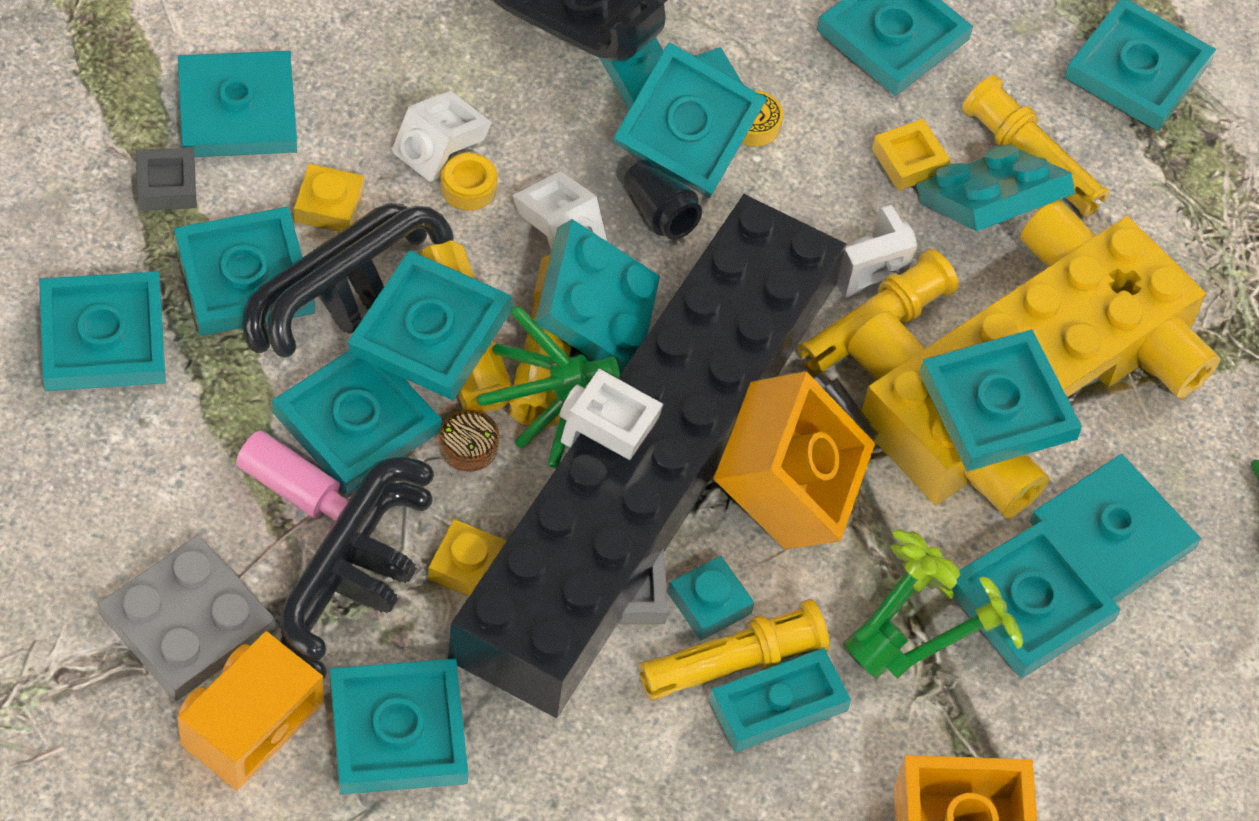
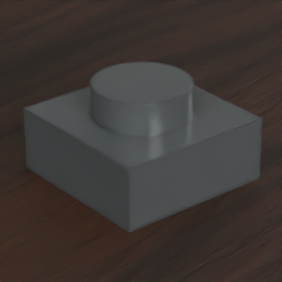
[136,148,197,211]

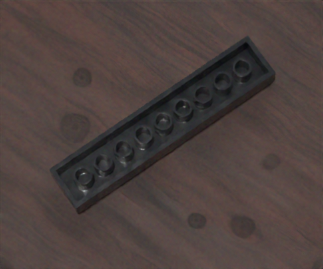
[448,194,847,719]

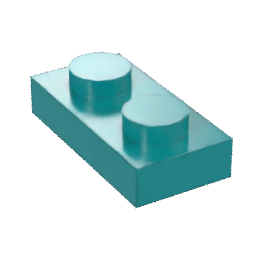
[709,648,851,753]

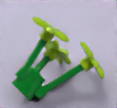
[843,529,1023,679]

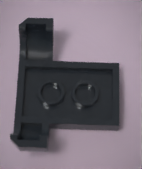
[493,0,668,62]

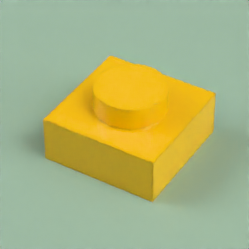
[872,118,951,191]
[294,164,364,232]
[428,519,507,596]

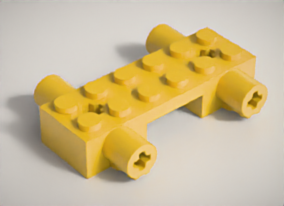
[848,199,1220,519]

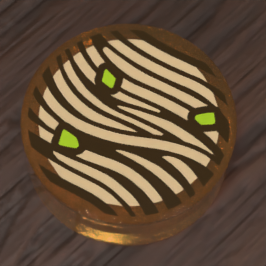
[439,409,500,472]

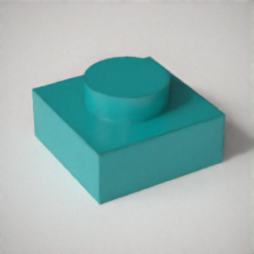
[668,556,755,641]

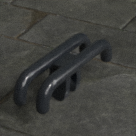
[242,203,454,358]
[279,457,434,680]

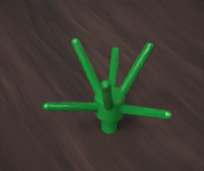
[477,306,620,468]

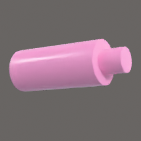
[236,430,348,521]

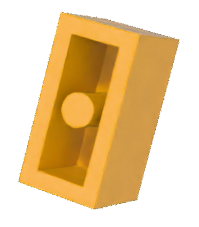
[178,631,323,791]

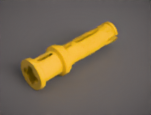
[962,74,1110,217]
[797,248,959,376]
[638,599,830,701]

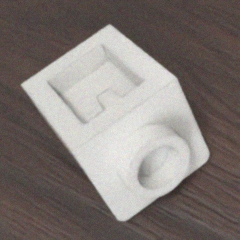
[392,91,492,182]
[513,171,607,252]
[837,204,917,299]
[559,369,663,460]

